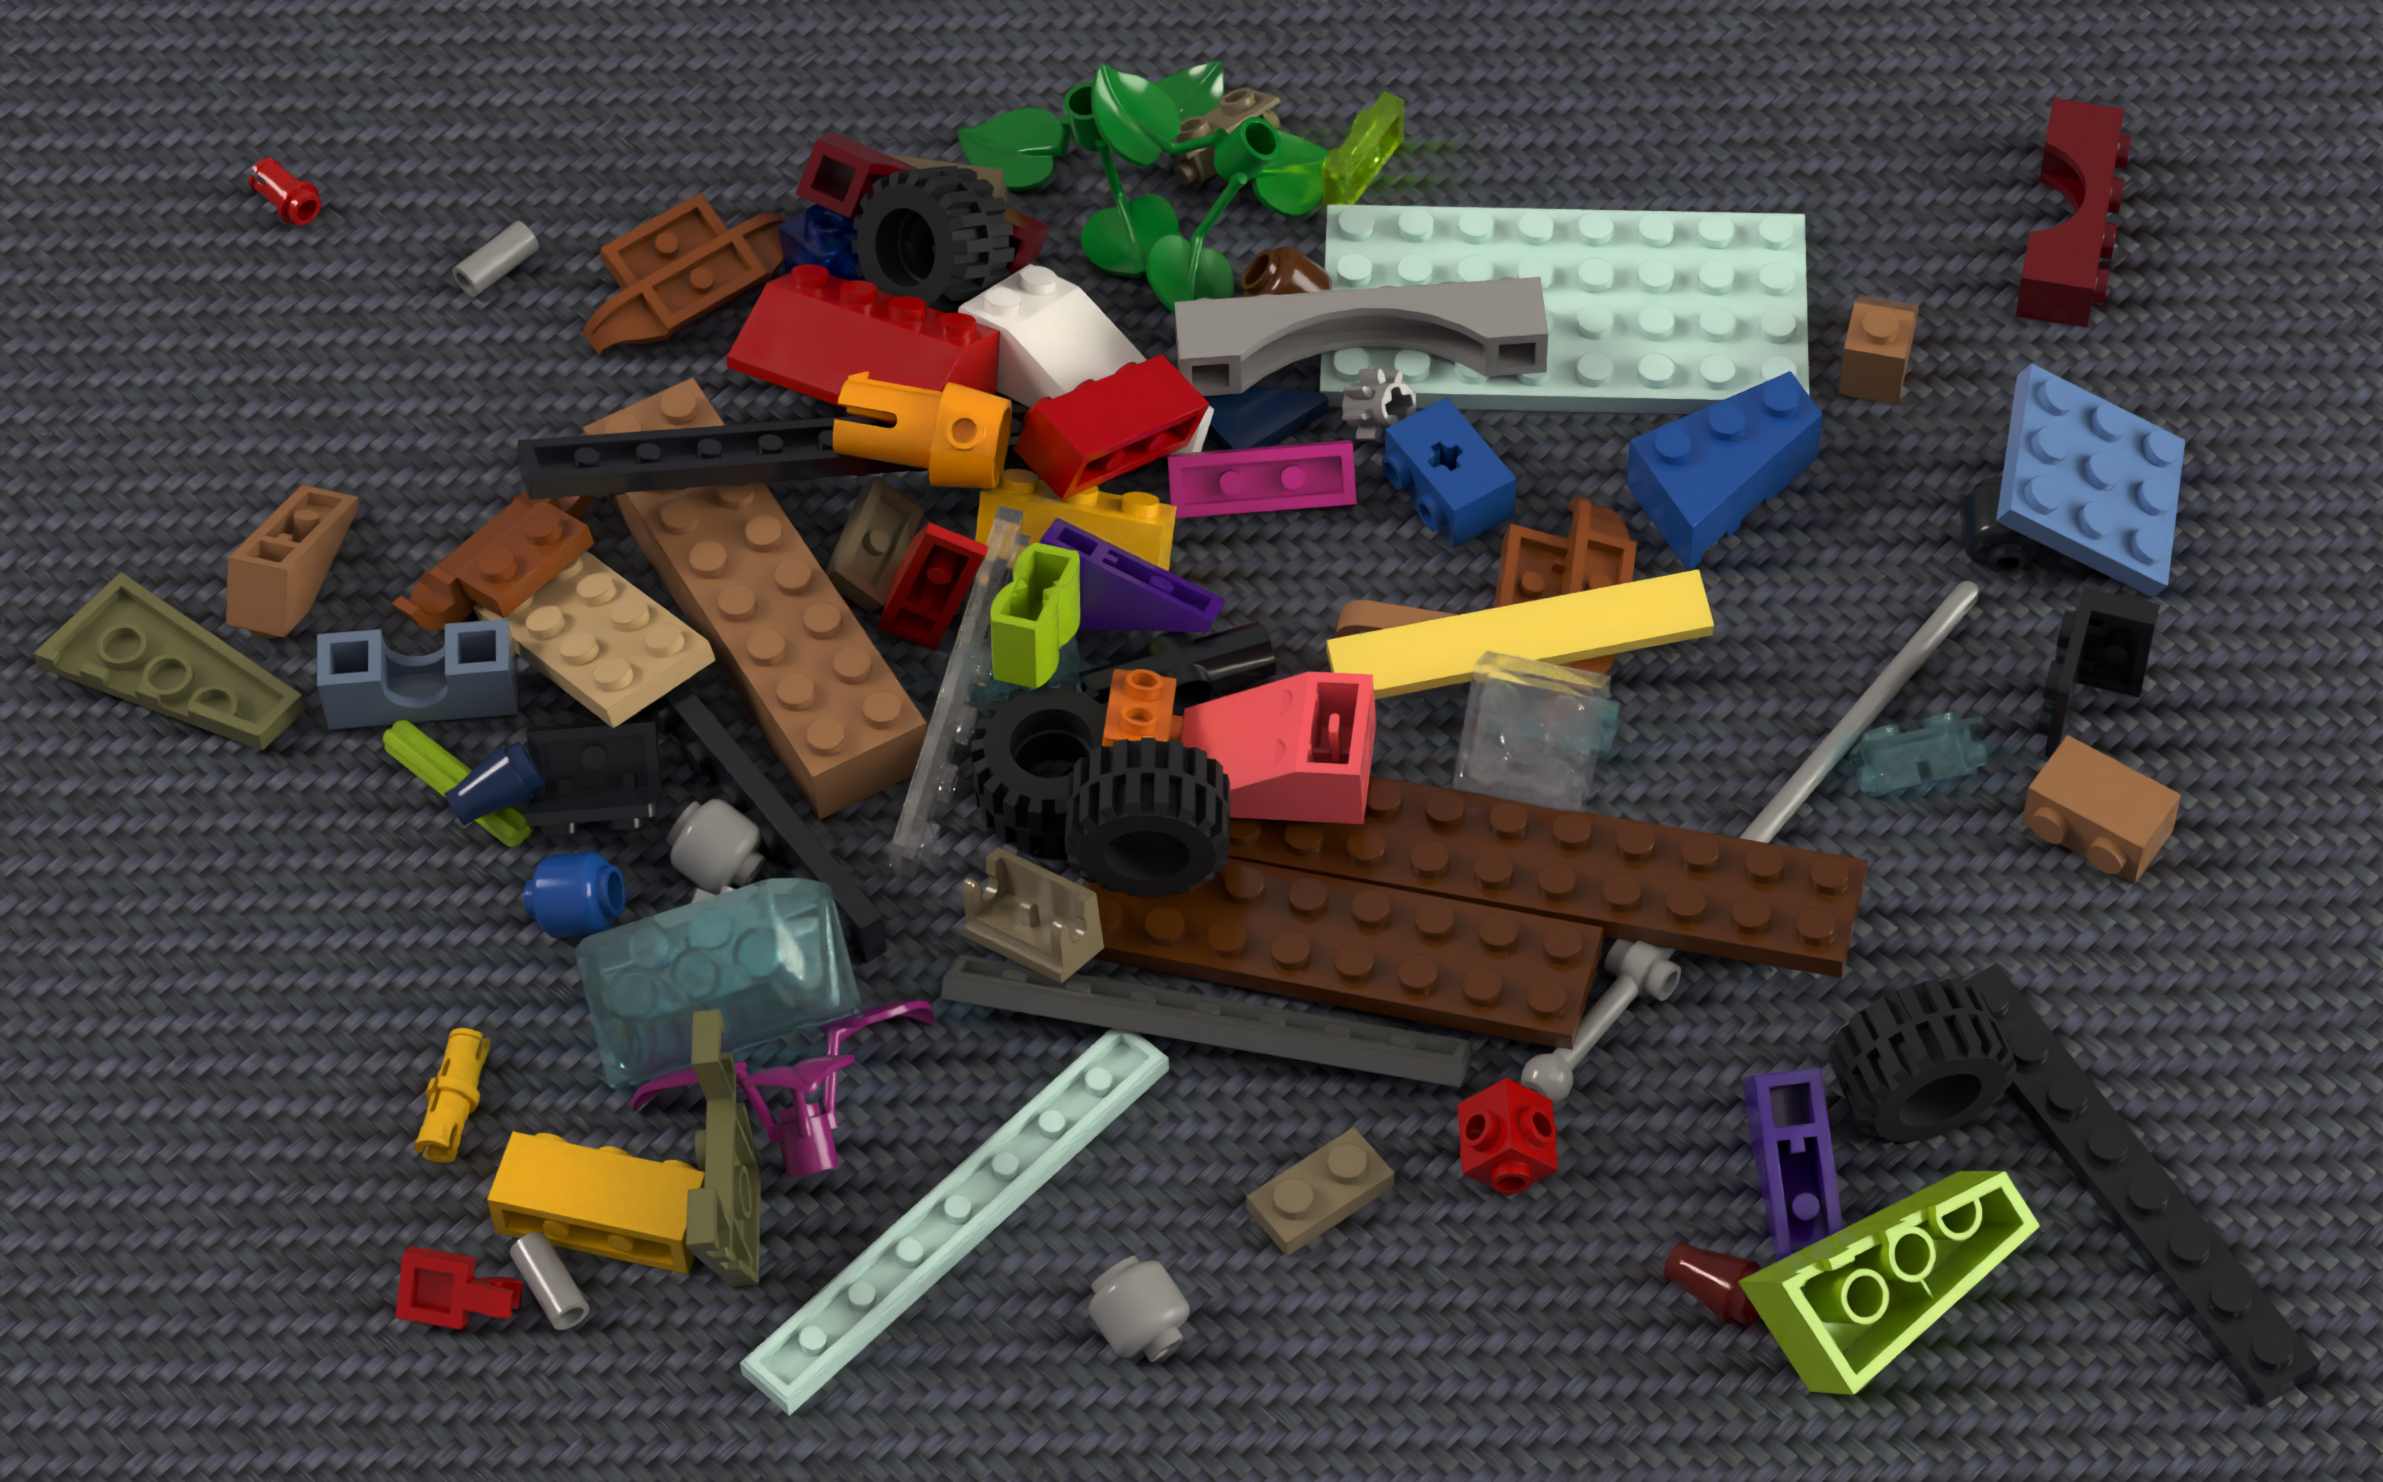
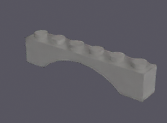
[1174,277,1548,396]

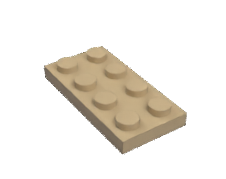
[473,551,716,729]

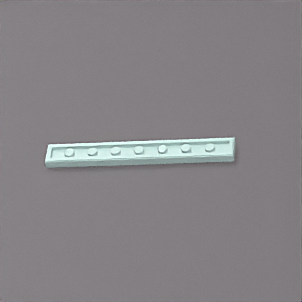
[740,1028,1169,1416]

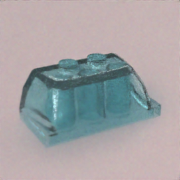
[574,878,863,1090]

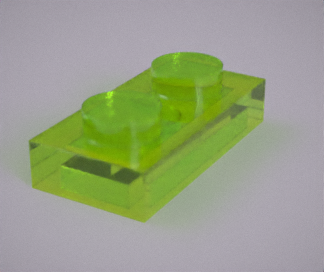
[1320,91,1405,208]

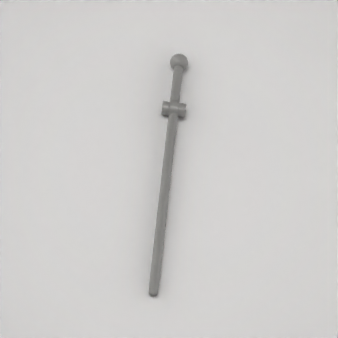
[1521,581,1979,1105]

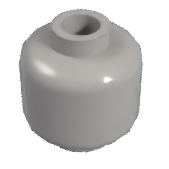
[666,799,766,895]
[1088,1256,1190,1362]

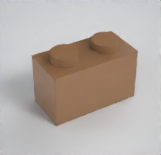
[2022,735,2181,884]

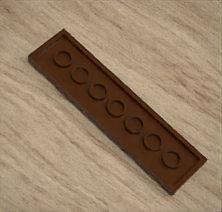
[1082,858,1604,1050]

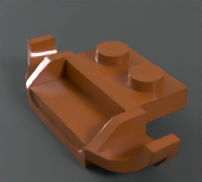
[583,192,798,356]
[391,490,595,631]
[1494,496,1637,713]

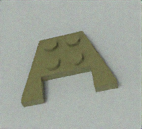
[686,1009,761,1287]

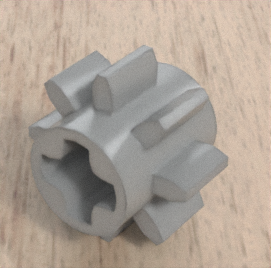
[1342,368,1417,443]

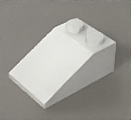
[958,264,1147,408]

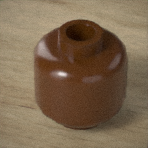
[1241,246,1332,297]

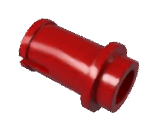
[248,158,321,225]

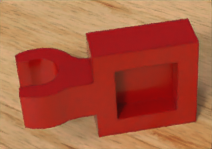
[395,1246,524,1329]

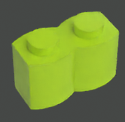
[990,542,1080,689]

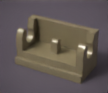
[962,847,1104,984]

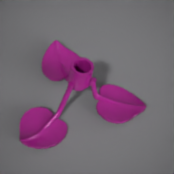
[631,1001,934,1178]

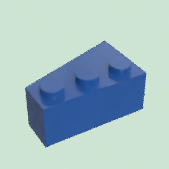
[1627,371,1822,571]

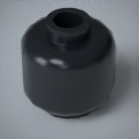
[1959,476,2044,574]

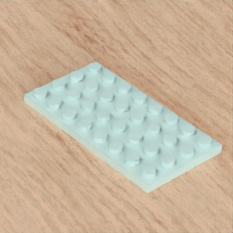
[1320,204,1809,414]

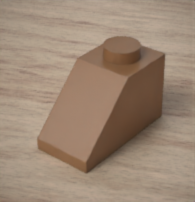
[1838,295,1919,405]

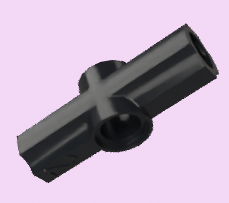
[1079,621,1276,716]

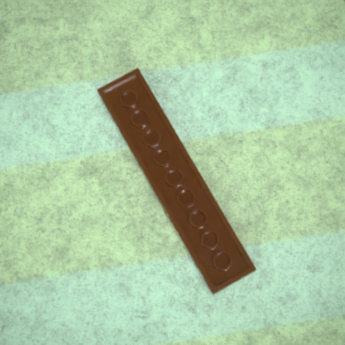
[1227,775,1868,978]

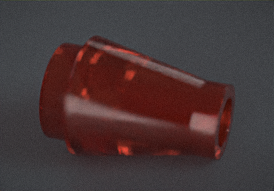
[1664,1241,1760,1324]

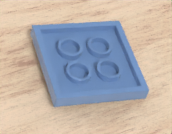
[1996,363,2185,598]

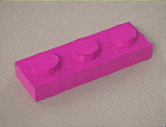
[1167,440,1357,518]

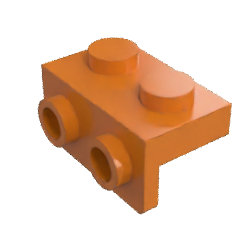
[1102,669,1183,747]

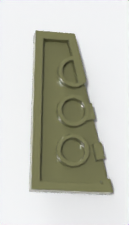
[33,572,306,751]

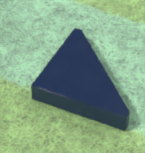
[1203,386,1329,450]

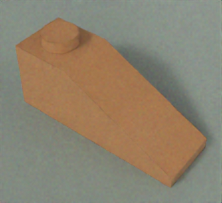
[226,485,359,638]

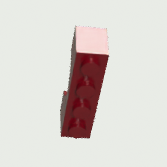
[2015,98,2132,328]
[796,132,1050,276]

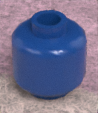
[524,852,626,938]

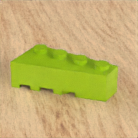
[1738,1171,2040,1395]

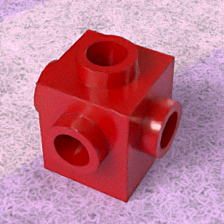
[1457,1078,1558,1196]

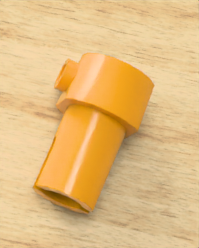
[833,371,1012,489]

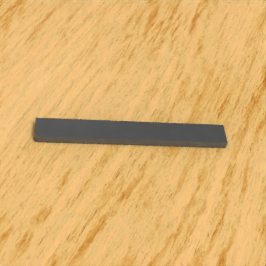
[941,954,1472,1087]

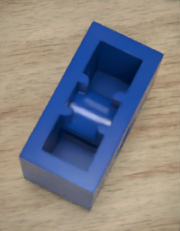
[1382,397,1516,549]

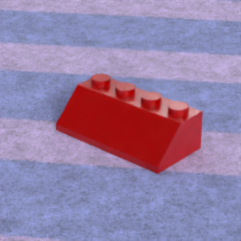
[727,264,1000,425]

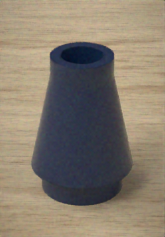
[444,741,546,826]

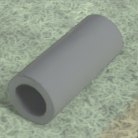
[452,221,539,297]
[510,1232,590,1330]

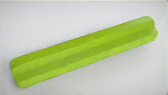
[382,720,533,847]

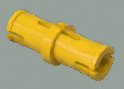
[414,1028,491,1163]

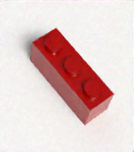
[1014,354,1210,500]

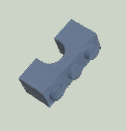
[317,619,518,730]

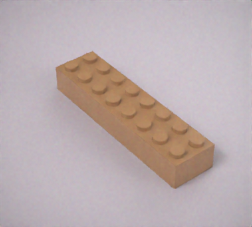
[583,377,931,820]

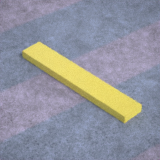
[1326,569,1714,699]

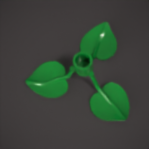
[958,61,1225,278]
[1091,63,1340,314]

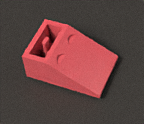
[1180,671,1376,824]

